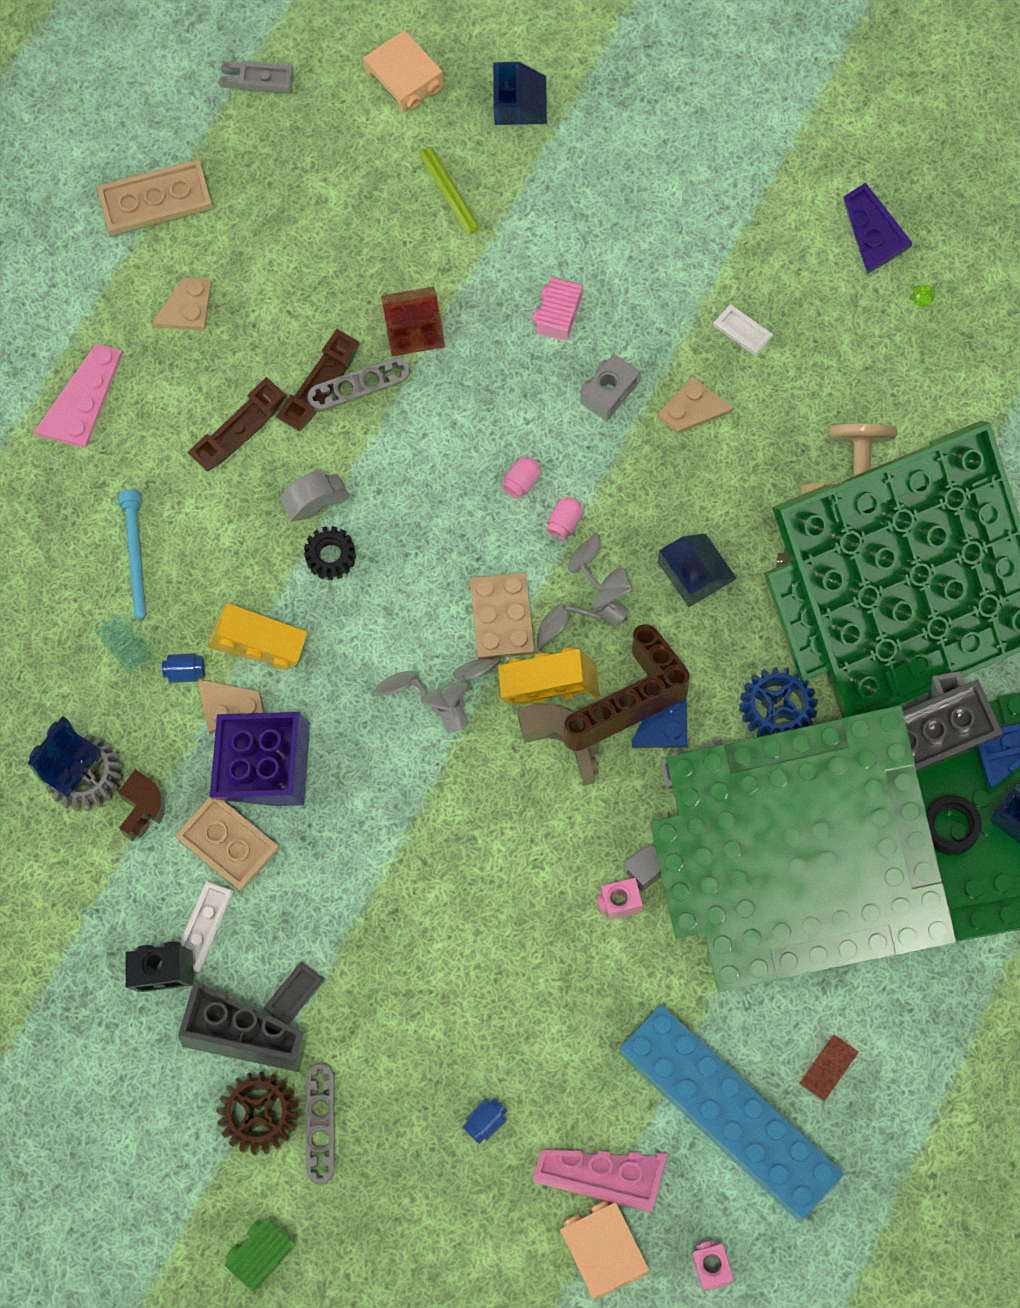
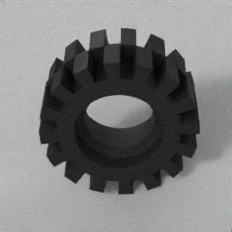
[304,526,356,580]

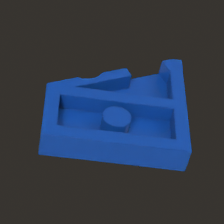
[632,697,688,748]
[976,724,1020,790]

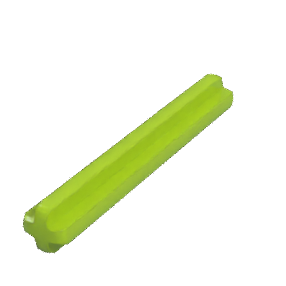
[420,147,479,235]

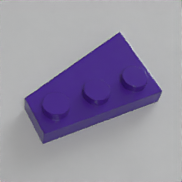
[843,182,912,274]

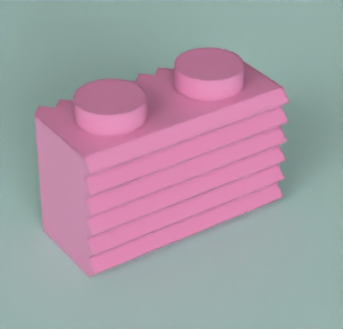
[533,277,583,341]

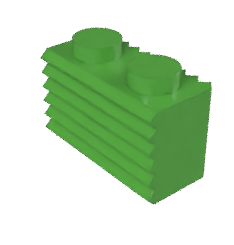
[224,1218,296,1293]

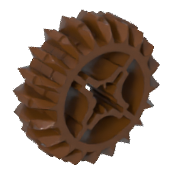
[217,1072,299,1156]

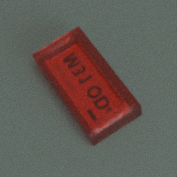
[799,1035,859,1102]

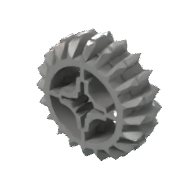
[43,734,122,812]

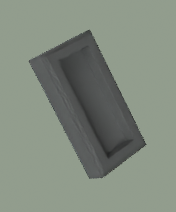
[263,962,325,1025]

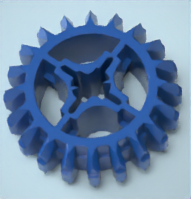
[739,667,818,737]

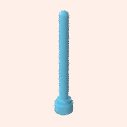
[118,490,146,620]

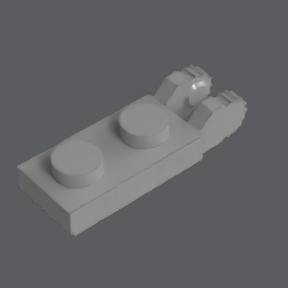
[218,61,294,93]

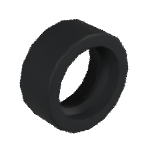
[926,795,982,855]

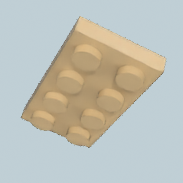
[96,159,213,236]

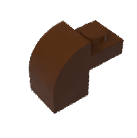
[118,769,165,842]

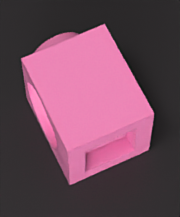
[596,878,643,920]
[692,1241,734,1292]

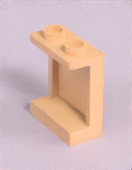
[363,30,444,113]
[560,1201,649,1301]

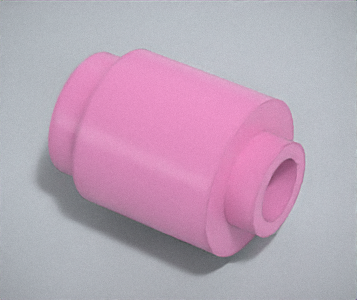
[501,457,541,499]
[546,497,584,540]

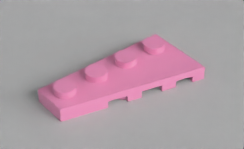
[34,344,123,449]
[533,1150,668,1213]

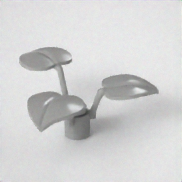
[537,533,633,651]
[371,658,501,732]

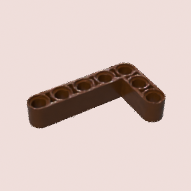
[564,624,690,751]

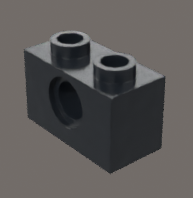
[126,941,193,992]

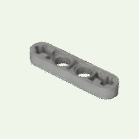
[307,358,409,412]
[306,1064,335,1185]

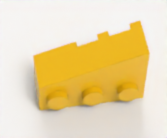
[207,603,307,670]
[498,647,600,705]

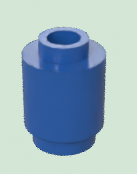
[162,653,205,683]
[462,1098,507,1144]

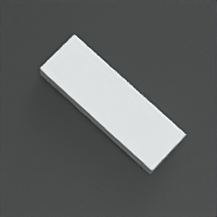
[180,881,234,973]

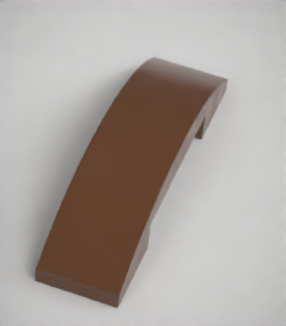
[276,329,360,431]
[187,377,286,472]

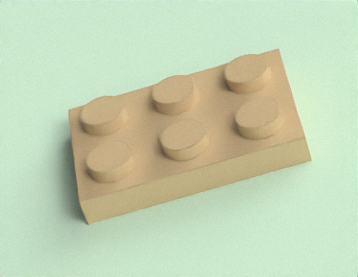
[470,572,535,659]
[175,797,280,893]

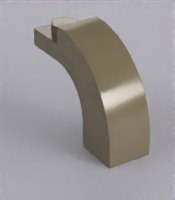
[517,704,599,786]

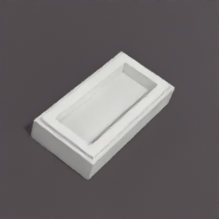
[713,304,773,356]

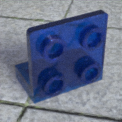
[28,716,102,798]

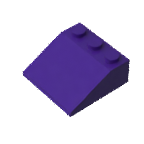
[210,712,310,806]

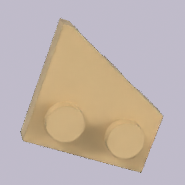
[153,277,212,331]
[657,376,733,434]
[197,680,264,734]

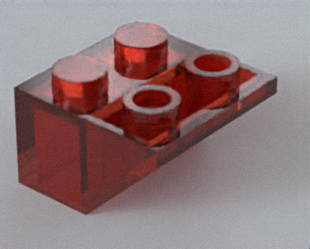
[381,286,445,356]

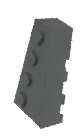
[178,979,306,1072]

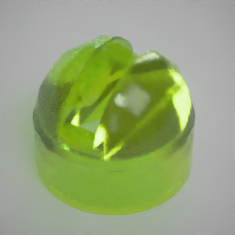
[912,285,935,307]

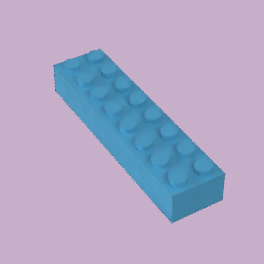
[619,1005,845,1224]

